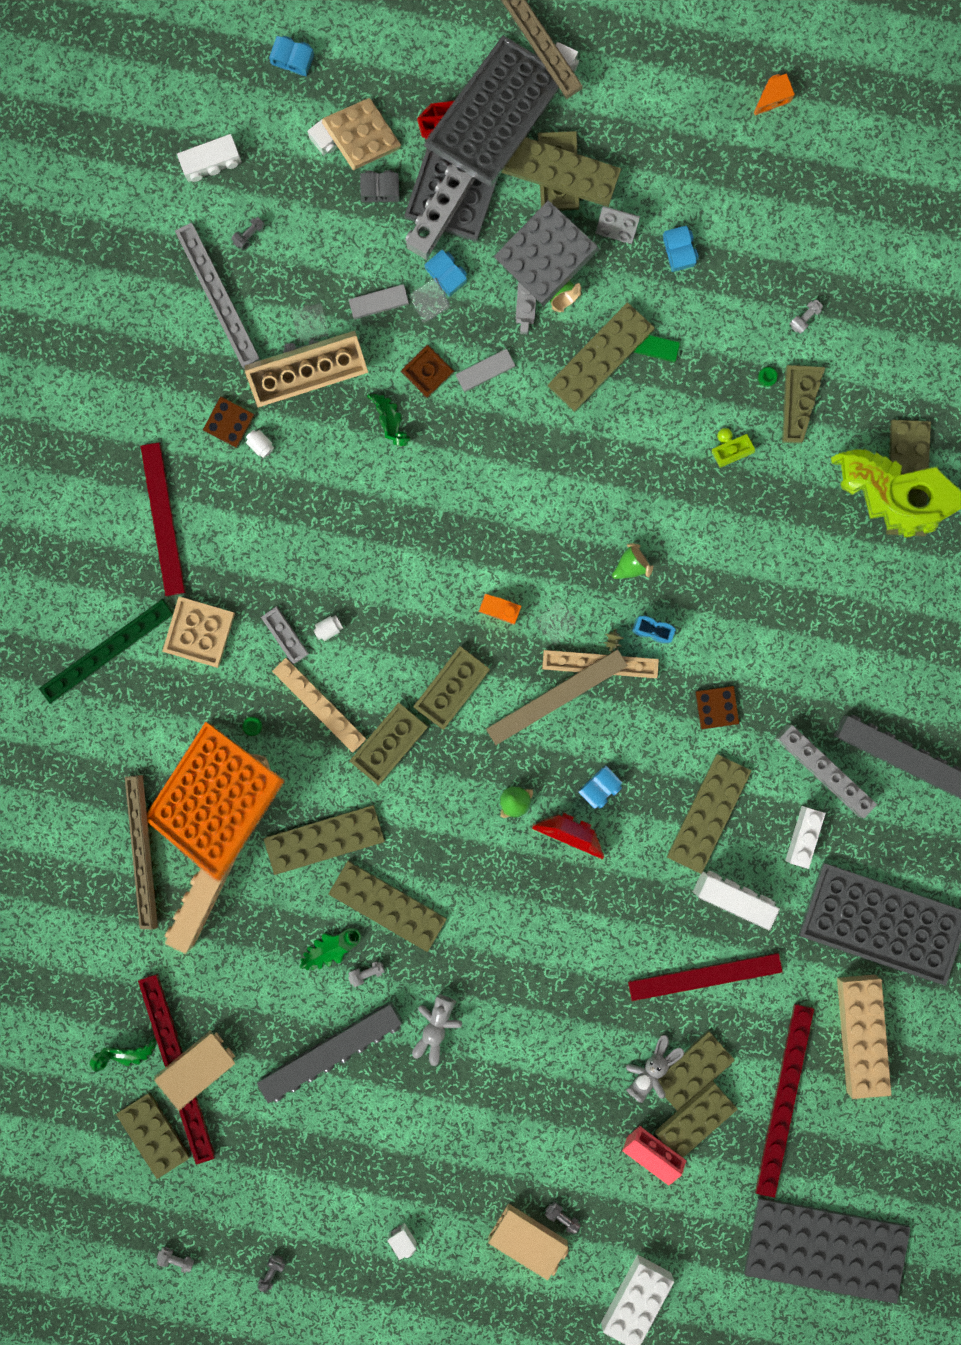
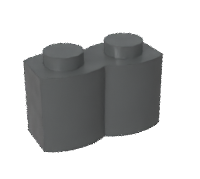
[360,170,399,202]

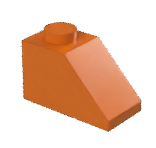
[754,73,795,115]
[479,594,521,625]

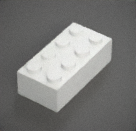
[693,870,779,930]
[601,1255,674,1345]

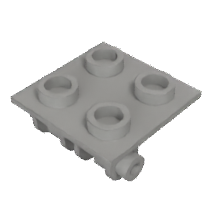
[595,206,640,244]

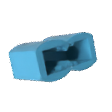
[269,36,314,76]
[663,225,698,272]
[425,250,467,297]
[632,616,676,643]
[578,765,622,809]

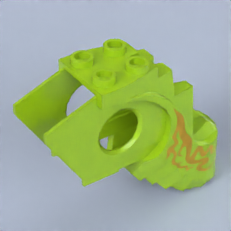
[831,449,961,538]

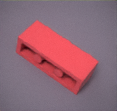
[622,1126,686,1185]

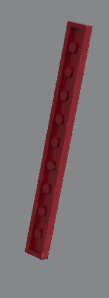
[138,973,216,1165]
[755,1004,814,1198]

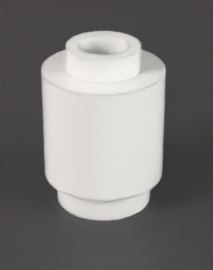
[246,430,274,458]
[313,615,343,641]

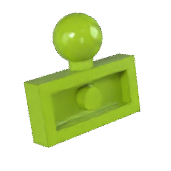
[712,428,755,468]

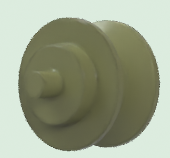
[603,629,624,652]

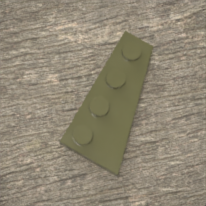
[782,365,825,444]

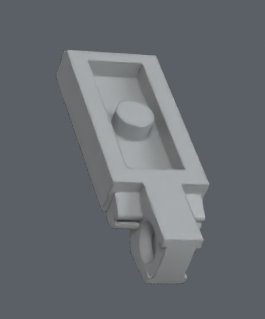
[516,282,536,334]

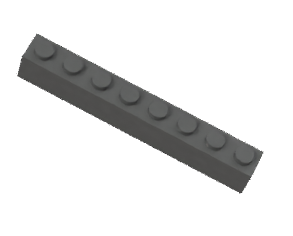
[834,714,961,799]
[256,1001,403,1104]

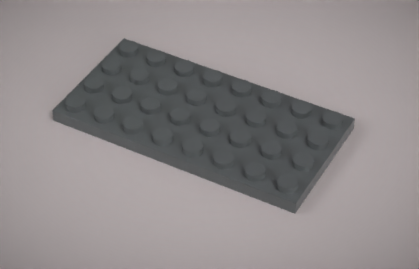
[424,35,559,187]
[798,862,961,986]
[744,1197,910,1304]

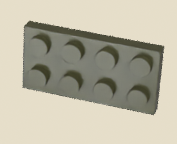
[538,131,579,211]
[413,646,490,730]
[349,702,428,786]
[658,1030,735,1111]
[655,1080,738,1158]
[116,1092,191,1179]

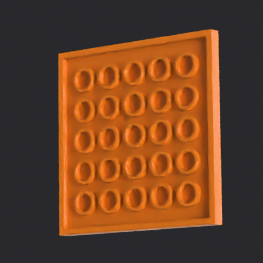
[147,722,284,881]

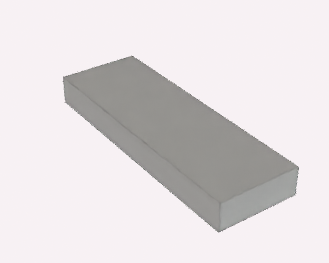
[349,284,409,320]
[456,349,515,393]
[261,607,309,665]

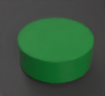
[758,367,778,387]
[243,717,262,736]

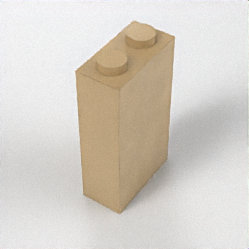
[154,1030,235,1111]
[488,1204,569,1280]

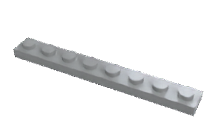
[175,222,260,369]

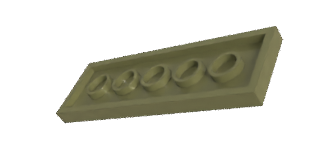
[501,138,621,207]
[547,302,655,412]
[886,420,931,537]
[666,754,751,874]
[263,805,385,875]
[328,861,447,952]

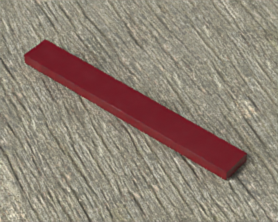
[140,442,185,596]
[628,952,783,1001]

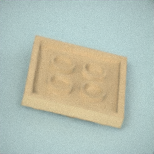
[322,98,401,170]
[162,597,235,668]

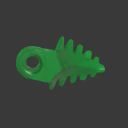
[367,394,410,446]
[300,928,361,971]
[90,1038,157,1072]

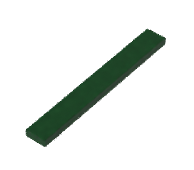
[38,599,174,704]

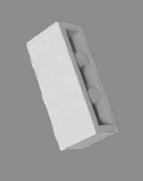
[177,134,242,182]
[785,806,825,869]

